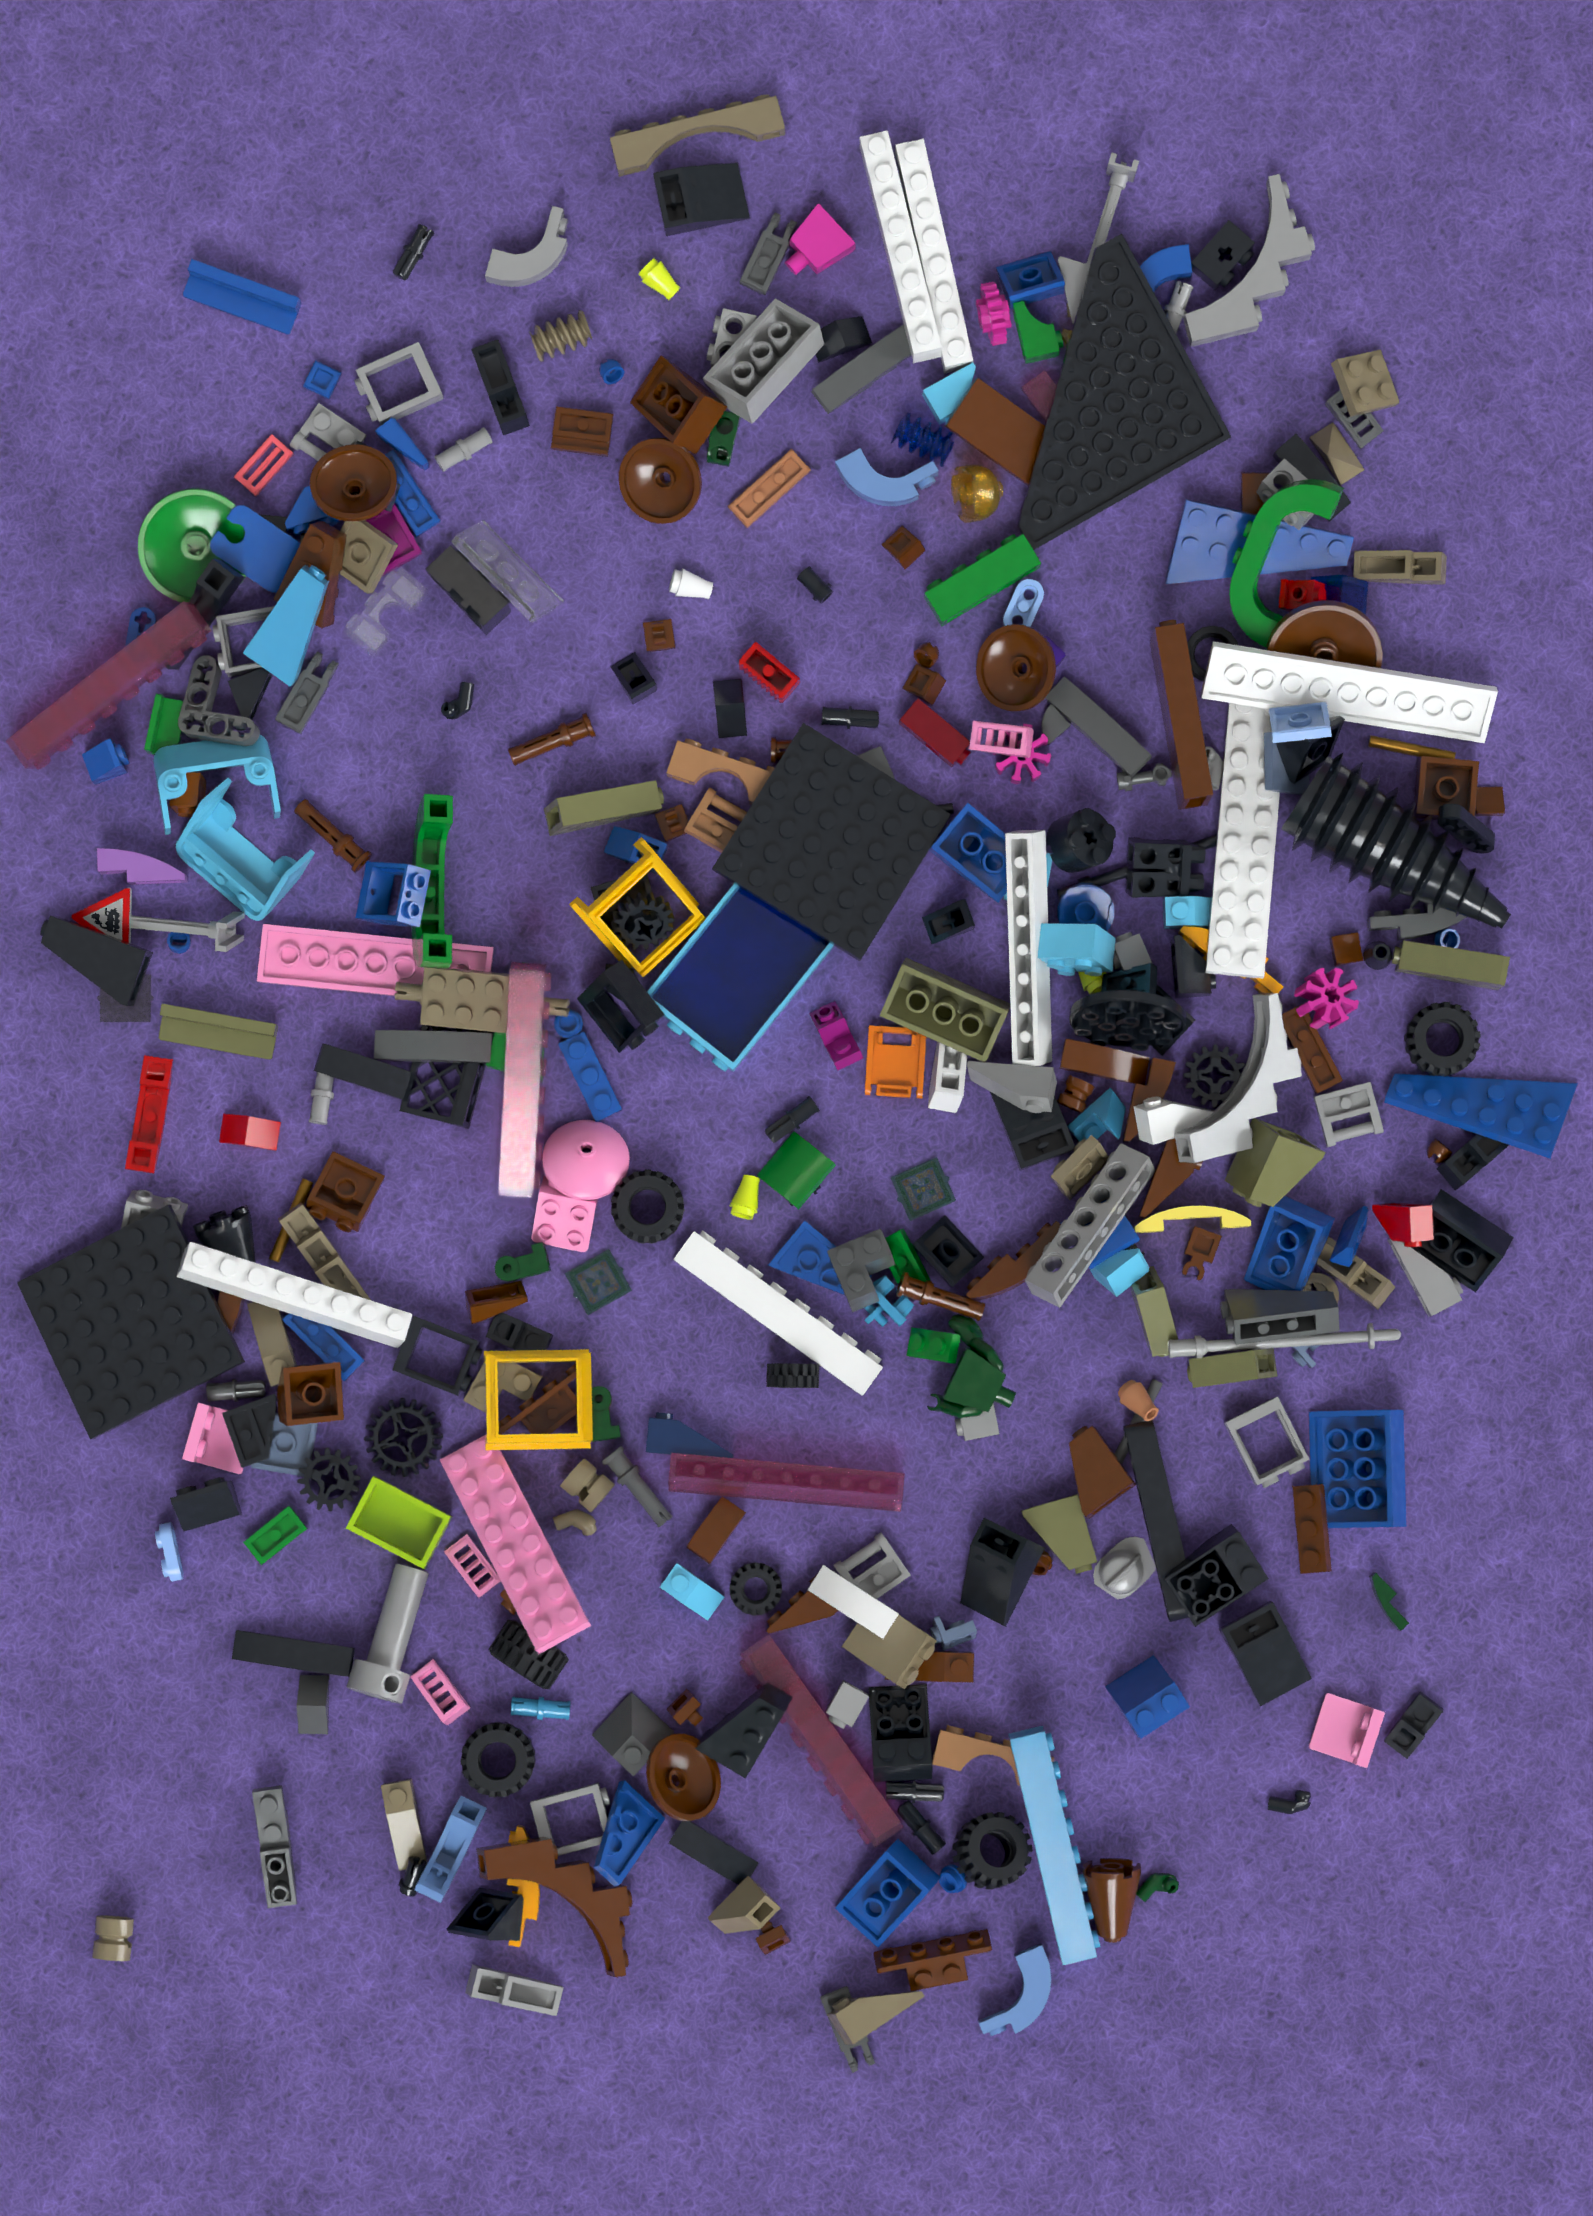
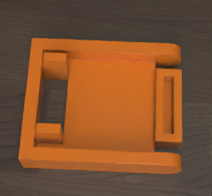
[865,1025,926,1099]

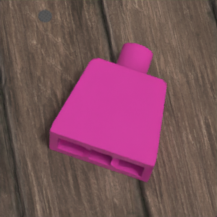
[785,204,856,275]

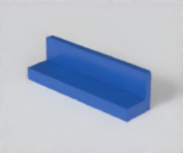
[183,259,302,335]

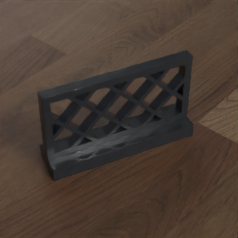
[399,1025,495,1129]

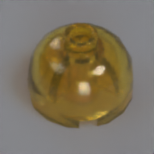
[951,465,1003,523]

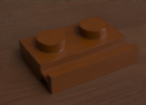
[551,407,614,457]

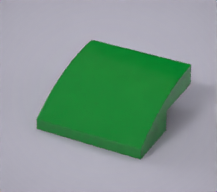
[757,1132,836,1210]

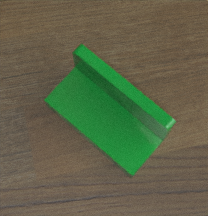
[144,693,183,755]

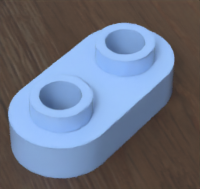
[1003,579,1044,627]
[155,1522,184,1582]

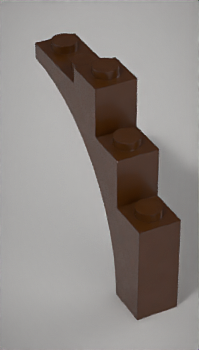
[476,1837,632,1978]

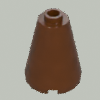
[1083,1858,1141,1943]

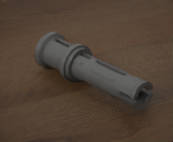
[601,1445,673,1528]

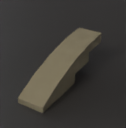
[278,1202,371,1300]

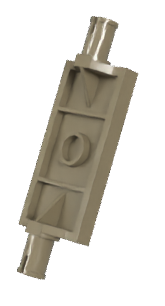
[395,967,570,1036]

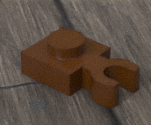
[1182,1226,1222,1281]

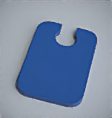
[210,505,301,592]

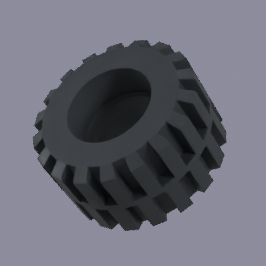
[1404,1002,1481,1076]
[611,1170,684,1244]
[488,1620,569,1689]
[460,1722,535,1798]
[952,1812,1033,1890]

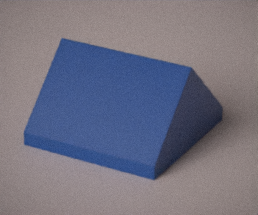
[996,251,1065,310]

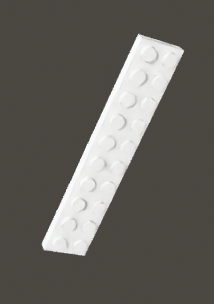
[1201,642,1498,743]
[1205,703,1280,979]

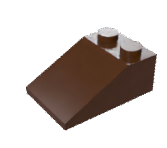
[630,355,727,455]

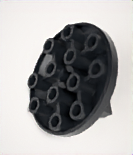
[1069,963,1186,1051]

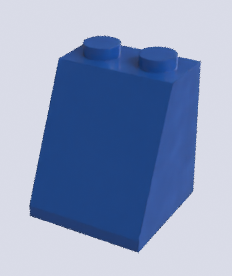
[1105,1655,1190,1739]

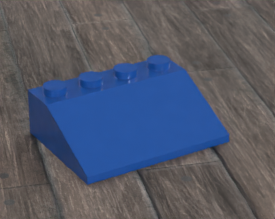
[1309,1410,1406,1528]

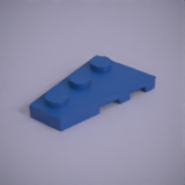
[768,1221,872,1295]
[594,1780,665,1886]

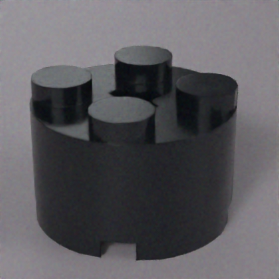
[1046,808,1116,873]

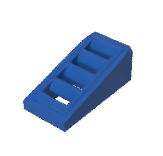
[375,418,429,470]

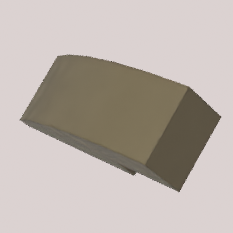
[1353,550,1447,584]
[1316,1236,1395,1310]

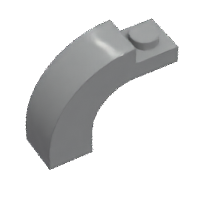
[485,206,568,287]

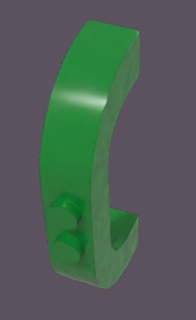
[1229,479,1344,647]
[412,794,453,969]

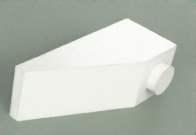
[928,1042,967,1113]
[1134,1097,1215,1145]

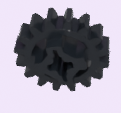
[610,892,675,950]
[1183,1044,1245,1108]
[297,1448,361,1511]

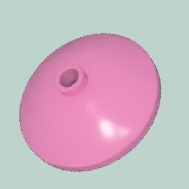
[542,1120,630,1200]

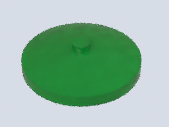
[138,488,246,604]

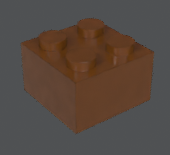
[1413,756,1479,820]

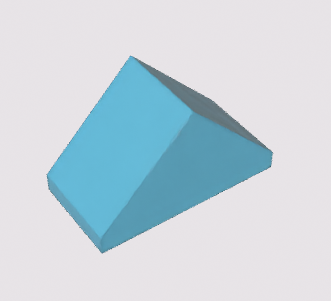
[1090,1248,1149,1297]

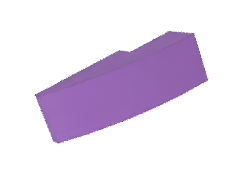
[97,848,188,885]

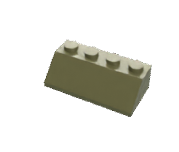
[879,958,1011,1062]

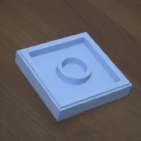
[1269,702,1332,743]

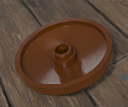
[1266,600,1383,668]

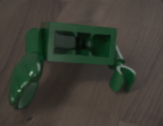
[927,1314,1016,1419]

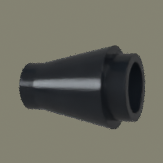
[1363,941,1392,970]

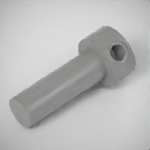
[346,1564,429,1704]

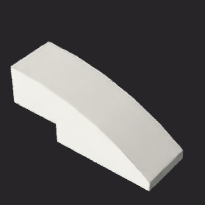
[808,1565,898,1639]

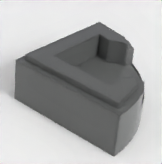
[1042,704,1071,745]

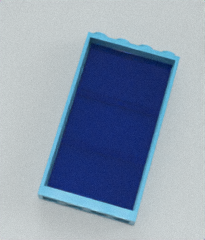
[647,884,834,1072]

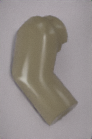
[553,1509,597,1536]

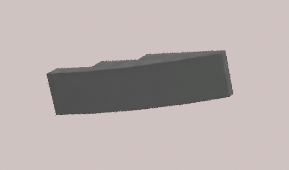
[811,325,912,414]
[1045,677,1152,778]
[374,1030,492,1063]

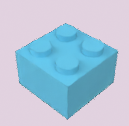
[1038,923,1116,976]

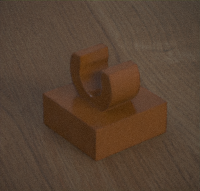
[643,619,675,652]
[655,804,689,842]
[667,1689,704,1727]
[755,1920,791,1955]

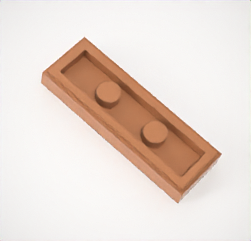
[728,449,811,528]

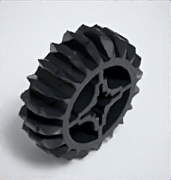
[364,1398,444,1477]

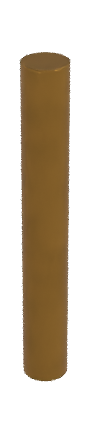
[1368,735,1456,759]
[269,1178,313,1262]

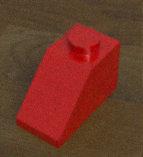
[1372,1203,1433,1247]

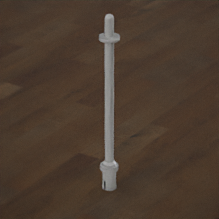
[1168,1323,1401,1359]

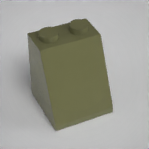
[1225,1118,1326,1207]

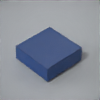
[303,360,342,400]

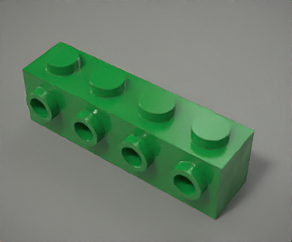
[924,534,1041,627]

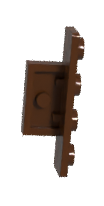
[498,1363,577,1435]
[873,1929,992,1991]

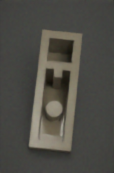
[247,1302,298,1387]
[381,1778,428,1871]
[827,1991,925,2045]

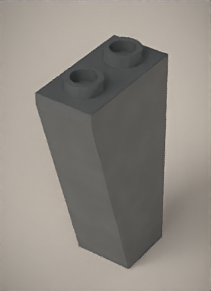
[1220,1289,1340,1345]

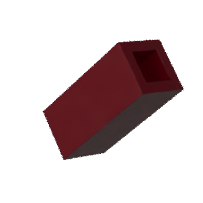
[899,698,971,768]

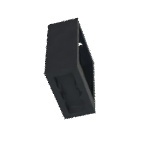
[577,960,665,1053]
[392,1316,483,1396]

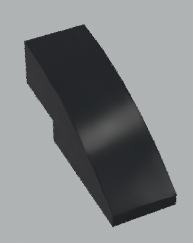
[471,339,530,436]
[1273,434,1351,522]
[313,1043,412,1100]
[1437,1134,1509,1191]
[669,1821,759,1885]

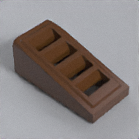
[465,1281,528,1324]

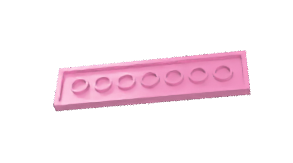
[257,924,494,996]
[440,1434,591,1654]

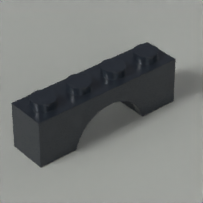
[146,559,245,670]

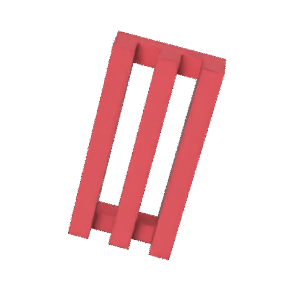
[234,434,294,496]

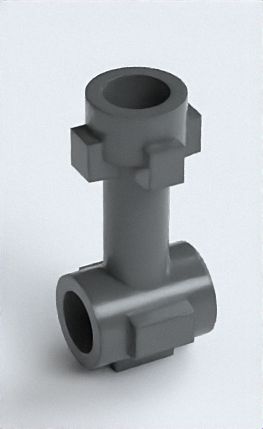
[1116,763,1172,792]

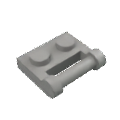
[290,403,367,461]
[1313,1082,1384,1148]
[833,1532,911,1599]

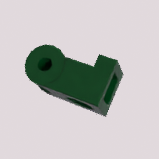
[707,411,741,467]
[495,1242,551,1282]
[592,1386,622,1442]

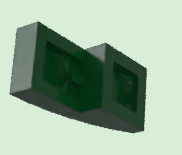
[1369,1572,1409,1631]

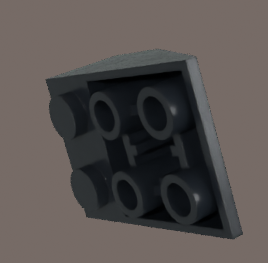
[653,163,750,236]
[990,1092,1075,1171]
[960,1518,1045,1627]
[1164,1524,1269,1627]
[1219,1601,1312,1706]
[868,1684,932,1782]

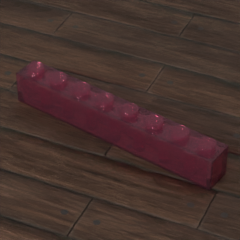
[6,602,212,770]
[498,962,552,1197]
[669,1453,905,1512]
[739,1634,904,1847]

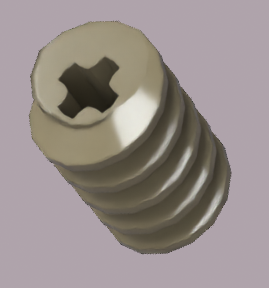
[529,310,593,362]

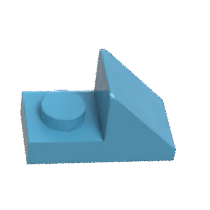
[1067,1088,1126,1142]

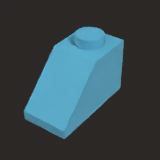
[922,362,976,425]
[1163,896,1212,929]
[660,1563,725,1620]

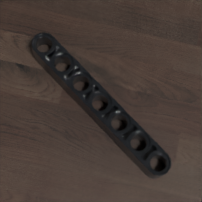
[1123,1420,1189,1622]

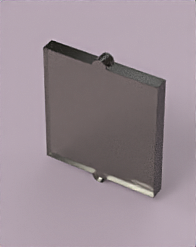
[97,974,154,1022]

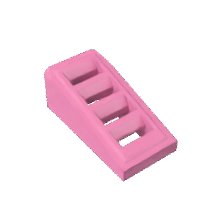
[969,721,1034,758]
[444,1534,501,1598]
[410,1659,470,1725]

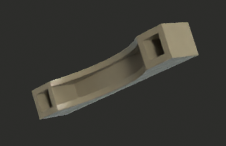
[610,94,785,177]

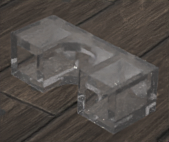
[345,567,429,659]

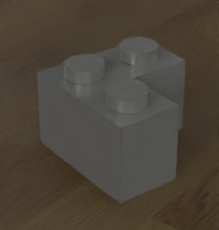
[827,1228,895,1313]

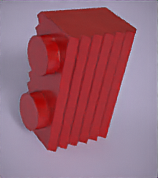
[739,642,800,703]

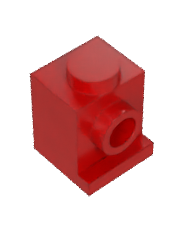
[1279,579,1326,612]

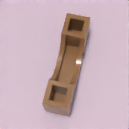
[666,738,775,805]
[932,1725,1054,1786]

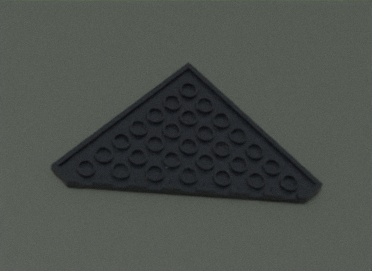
[1017,234,1231,550]

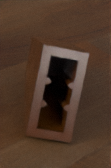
[1069,1426,1137,1519]

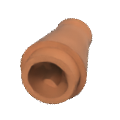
[1118,1380,1159,1421]

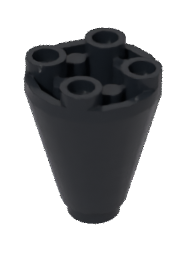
[193,1205,256,1263]

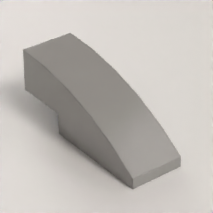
[465,1964,564,2016]

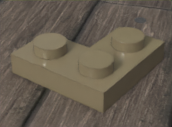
[463,1350,542,1413]

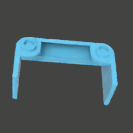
[154,735,281,835]
[176,778,315,921]

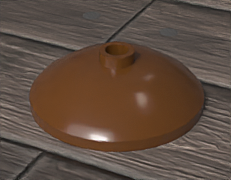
[619,438,702,524]
[310,444,397,521]
[976,624,1056,711]
[646,1733,721,1821]

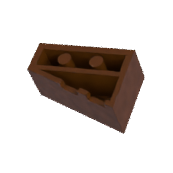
[273,521,347,629]

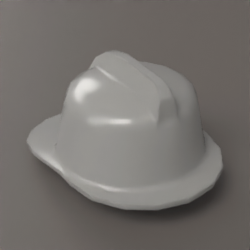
[1093,1537,1156,1599]

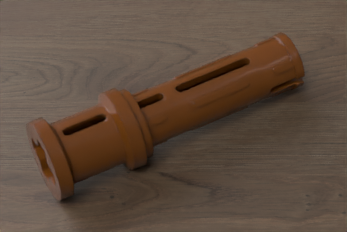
[508,713,596,766]
[294,799,372,873]
[896,1271,985,1321]

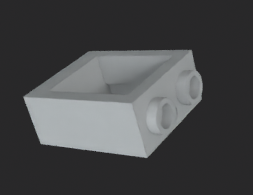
[354,342,444,425]
[213,606,275,677]
[1224,1397,1309,1488]
[530,1782,610,1856]

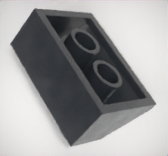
[1411,1189,1514,1293]

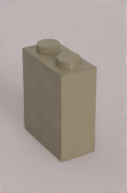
[842,1614,937,1689]

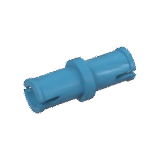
[511,1696,570,1720]

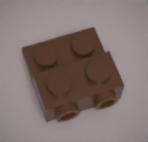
[306,1151,385,1233]

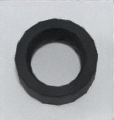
[1187,625,1238,681]

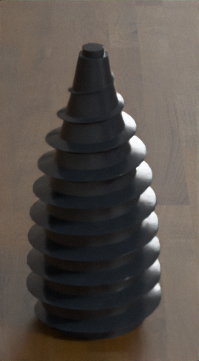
[1281,753,1511,929]

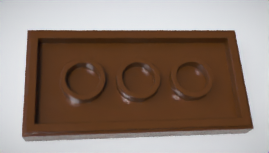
[944,378,1045,486]

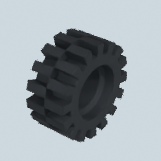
[766,1363,819,1388]
[729,1563,782,1616]

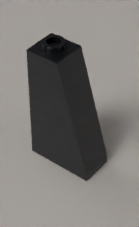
[40,916,153,1006]

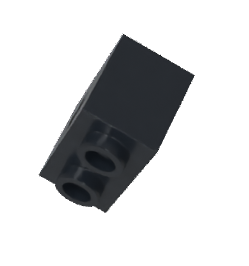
[1191,220,1255,290]

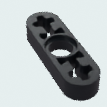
[1438,804,1495,854]

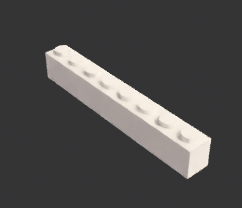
[860,130,942,363]
[895,139,973,373]
[1005,830,1052,1066]
[674,1230,883,1396]
[176,1242,412,1348]

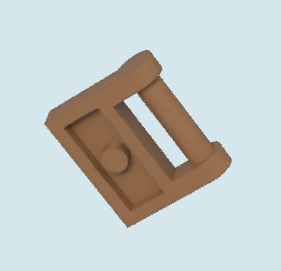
[684,787,747,853]

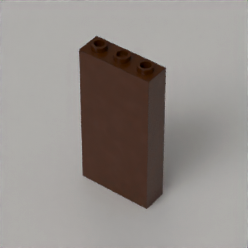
[1150,620,1213,810]

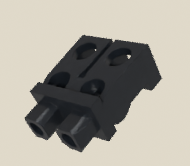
[1125,837,1206,898]

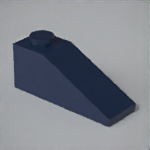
[646,1412,734,1461]

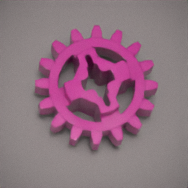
[976,281,1011,346]

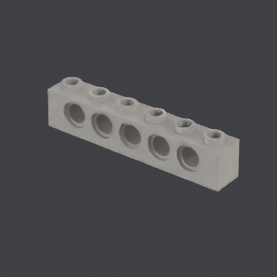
[1025,1143,1155,1308]

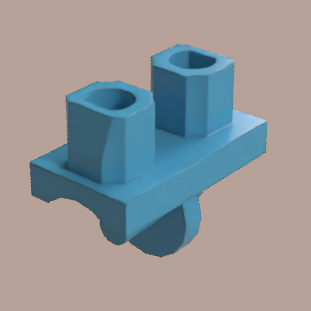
[864,1275,914,1327]

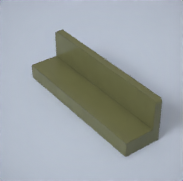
[158,1004,278,1060]

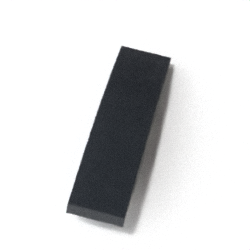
[232,1630,355,1677]

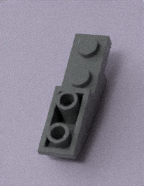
[1367,903,1467,941]
[252,1785,297,1908]

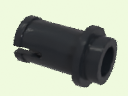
[797,566,833,603]
[398,1856,427,1896]

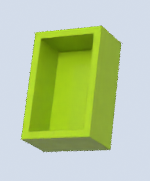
[346,1476,453,1569]

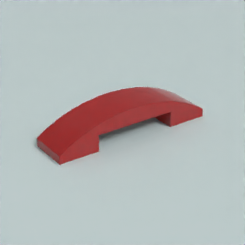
[125,1055,173,1174]

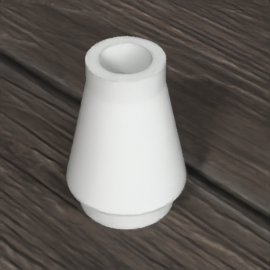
[669,568,713,599]

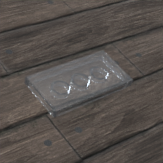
[451,520,564,623]

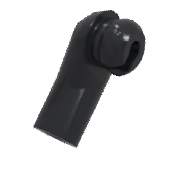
[1268,1790,1311,1814]

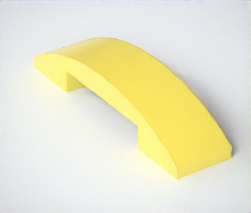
[1133,1206,1251,1233]

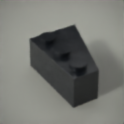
[426,545,511,635]
[695,1682,793,1779]

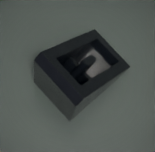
[815,316,872,363]
[610,652,658,705]
[228,667,273,720]
[713,678,747,739]
[922,899,975,944]

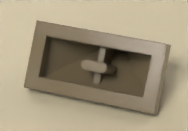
[1309,422,1365,486]

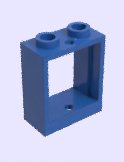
[355,861,431,927]

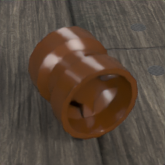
[1057,1075,1095,1113]

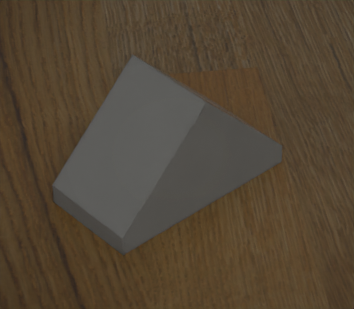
[297,1675,330,1734]

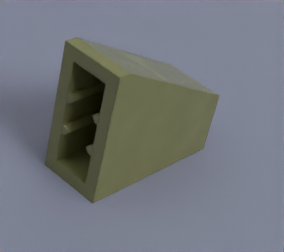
[1130,1266,1178,1357]
[1187,1348,1278,1388]
[1021,1494,1097,1574]

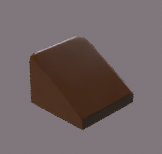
[882,525,926,570]
[902,664,946,705]
[1475,787,1505,816]
[1329,933,1364,966]

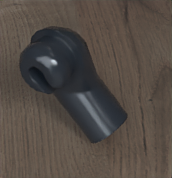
[441,682,474,720]

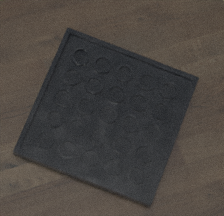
[712,723,951,961]
[17,1205,245,1439]

